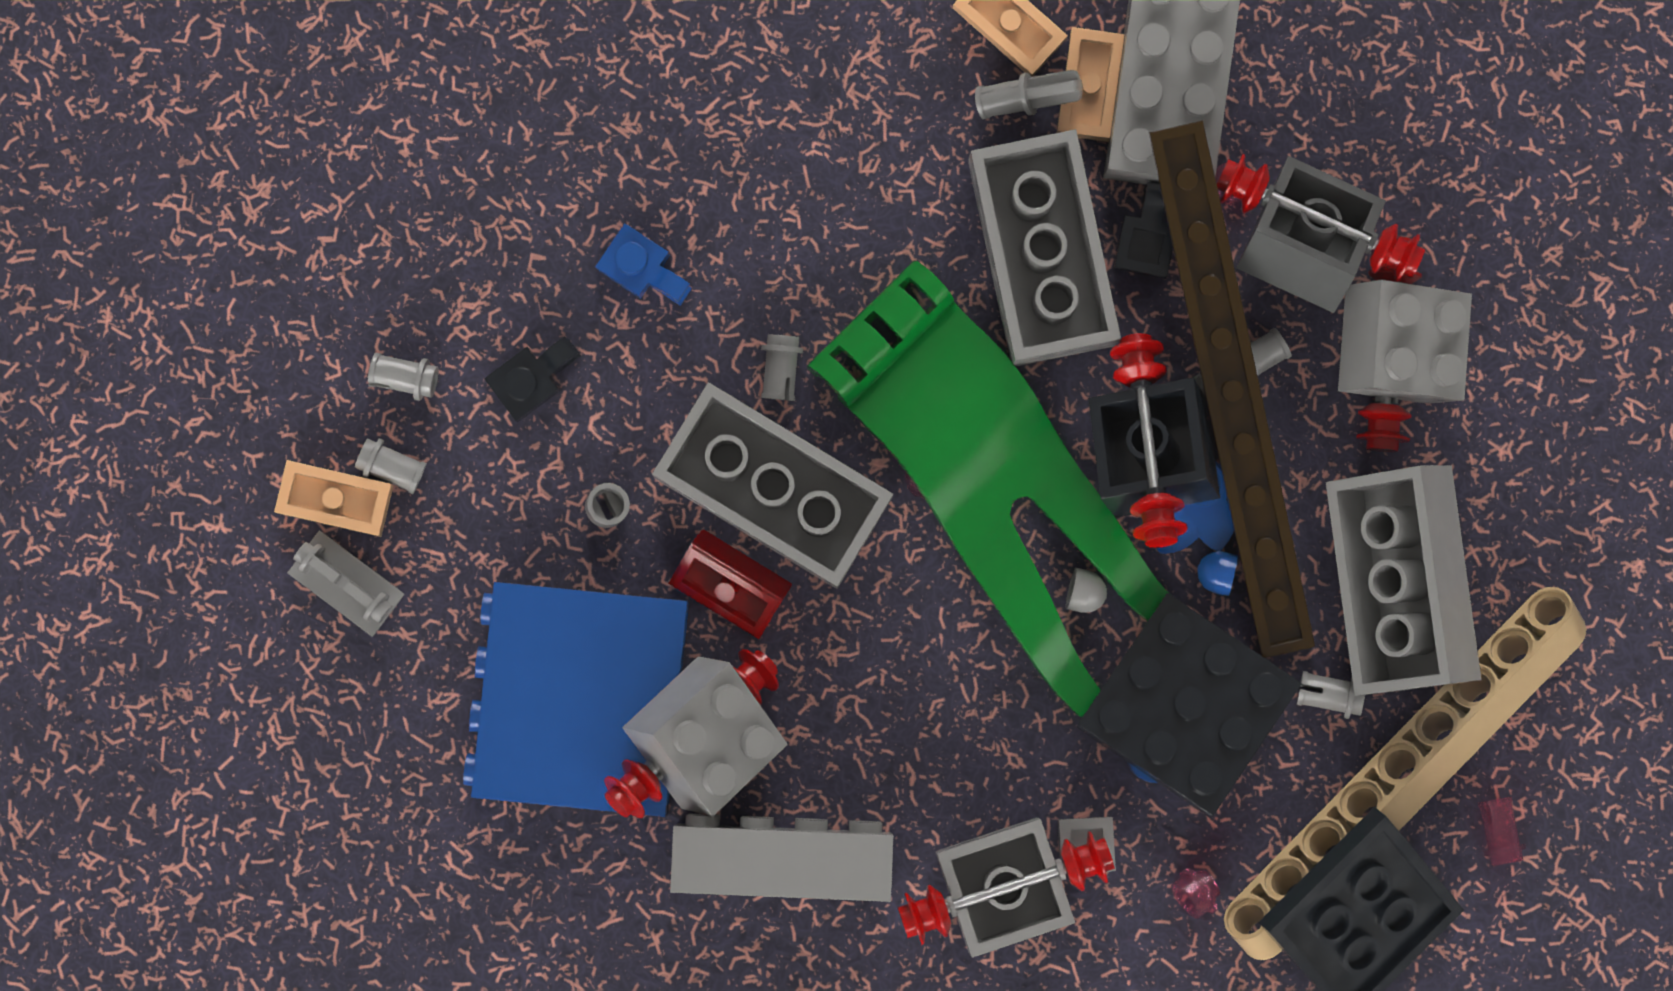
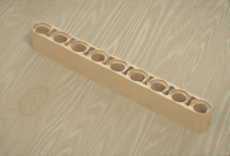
[1224,587,1587,960]

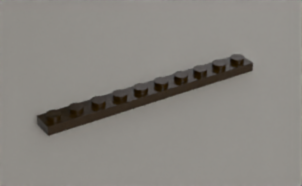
[1148,120,1315,658]

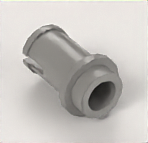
[761,334,803,401]
[368,353,439,401]
[354,438,427,494]
[1297,671,1365,719]

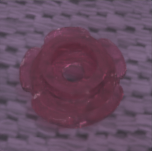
[1171,868,1220,919]

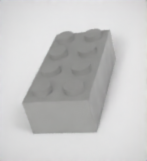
[1103,0,1240,185]
[968,129,1121,367]
[652,382,893,589]
[1326,465,1482,696]
[670,814,894,902]

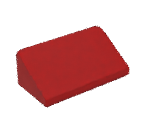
[668,530,792,639]

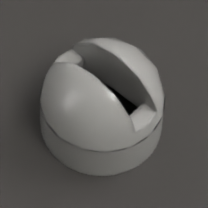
[585,483,630,528]
[1065,568,1107,613]

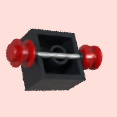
[1088,333,1220,548]

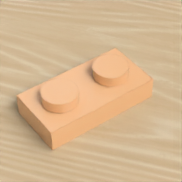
[953,0,1068,77]
[1056,27,1125,142]
[274,460,394,537]

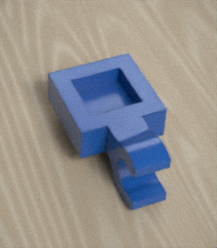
[595,223,692,306]

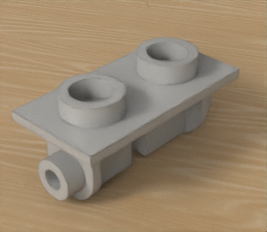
[287,530,405,637]

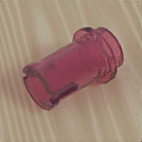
[1478,796,1526,866]

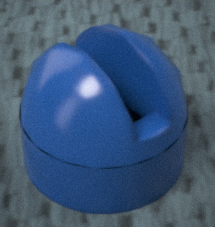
[1197,551,1238,596]

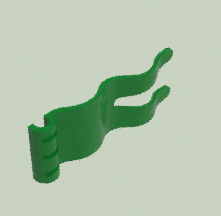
[807,260,1169,717]

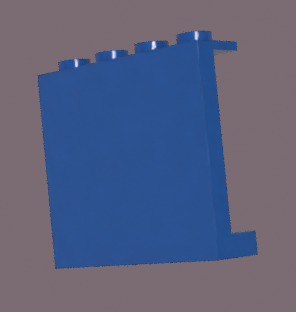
[463,582,689,817]

